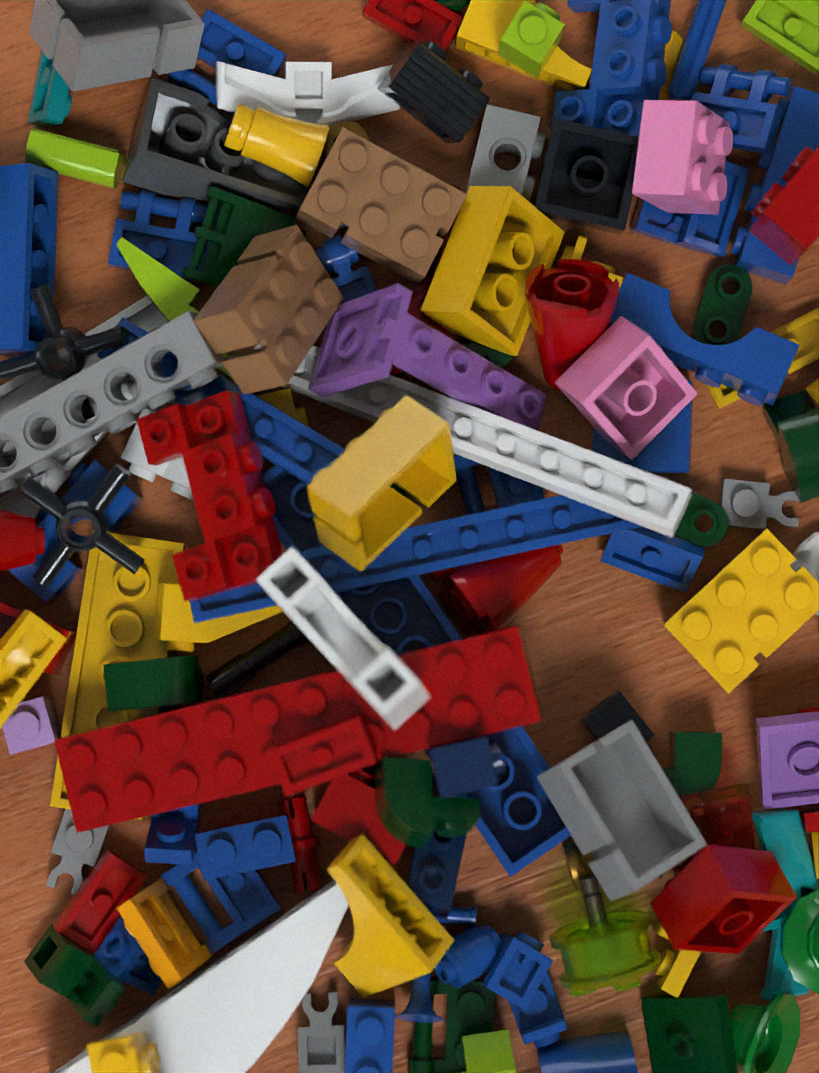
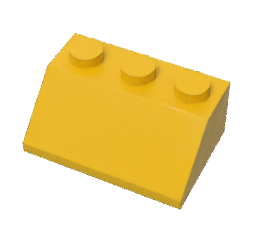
[420,186,565,356]

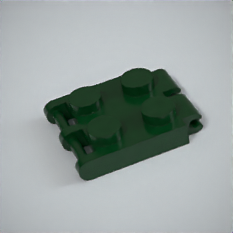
[182,187,306,289]

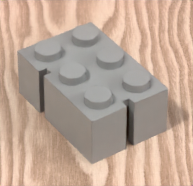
[29,0,205,92]
[536,720,707,901]

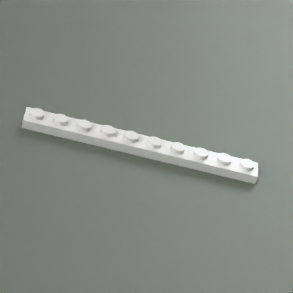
[255,344,692,538]

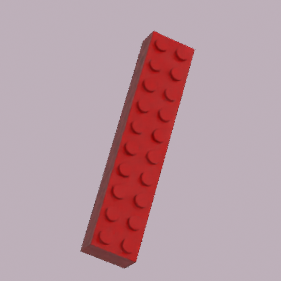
[54,624,543,833]

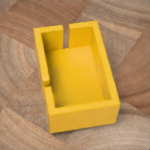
[307,395,457,572]
[664,529,819,694]

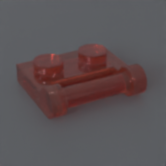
[673,783,755,876]

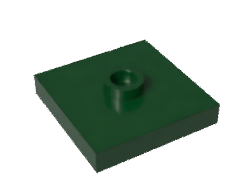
[641,994,738,1073]

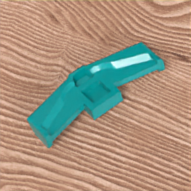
[749,808,819,1001]

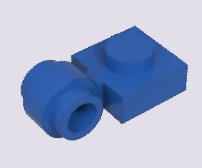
[316,234,377,304]

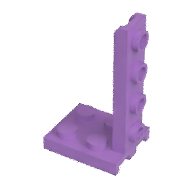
[308,283,547,431]

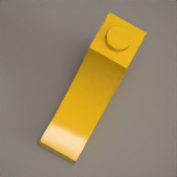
[456,0,592,91]
[0,609,67,729]
[327,834,454,998]

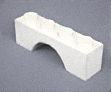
[256,547,431,731]

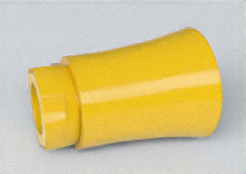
[224,104,329,187]

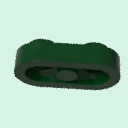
[691,264,753,345]
[674,491,730,547]

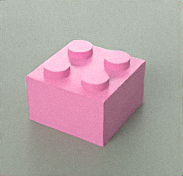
[632,100,733,215]
[555,316,698,460]

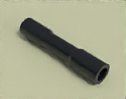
[205,620,310,698]

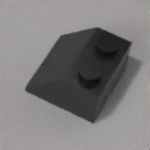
[533,118,639,234]

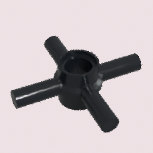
[0,284,129,420]
[18,464,145,587]

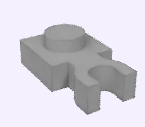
[719,479,800,530]
[46,809,111,895]
[297,992,345,1073]

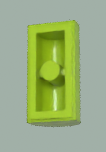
[25,129,127,189]

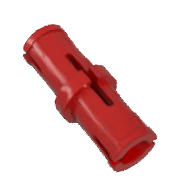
[277,795,323,893]

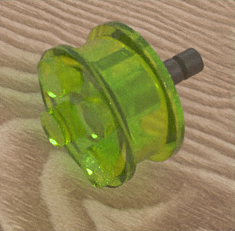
[549,874,662,996]

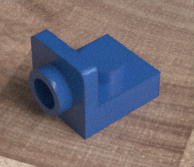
[144,804,201,865]
[94,918,163,995]
[482,931,553,1010]
[509,971,568,1048]

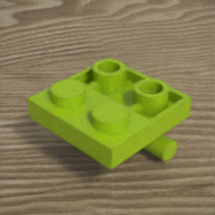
[740,0,819,75]

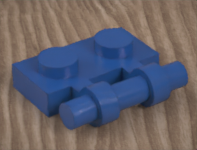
[691,64,792,154]
[108,189,208,283]

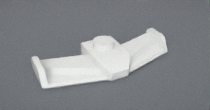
[216,61,400,127]

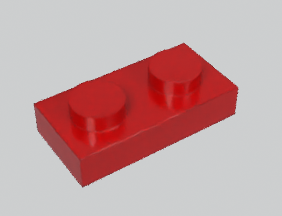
[362,0,464,52]
[268,715,379,797]
[53,848,148,954]

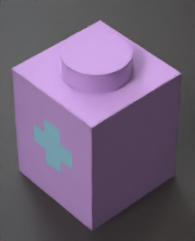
[2,696,61,755]

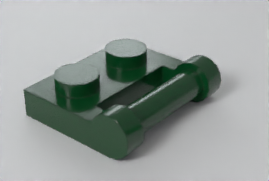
[407,977,495,1073]

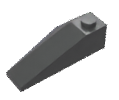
[122,78,318,213]

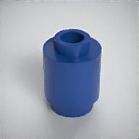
[434,924,503,988]

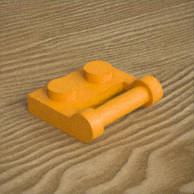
[117,877,213,989]

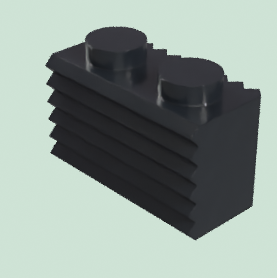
[377,40,490,143]

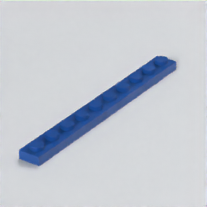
[190,495,643,623]

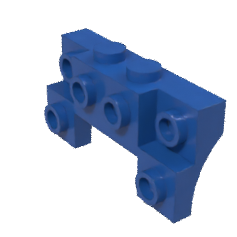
[551,0,672,137]

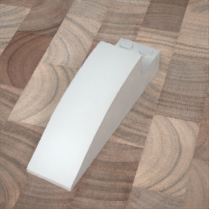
[53,880,348,1073]

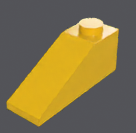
[154,583,283,652]

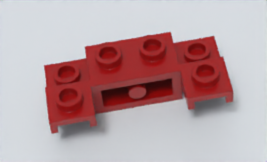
[136,390,283,602]

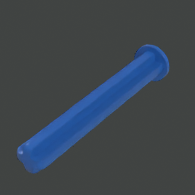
[668,0,726,101]

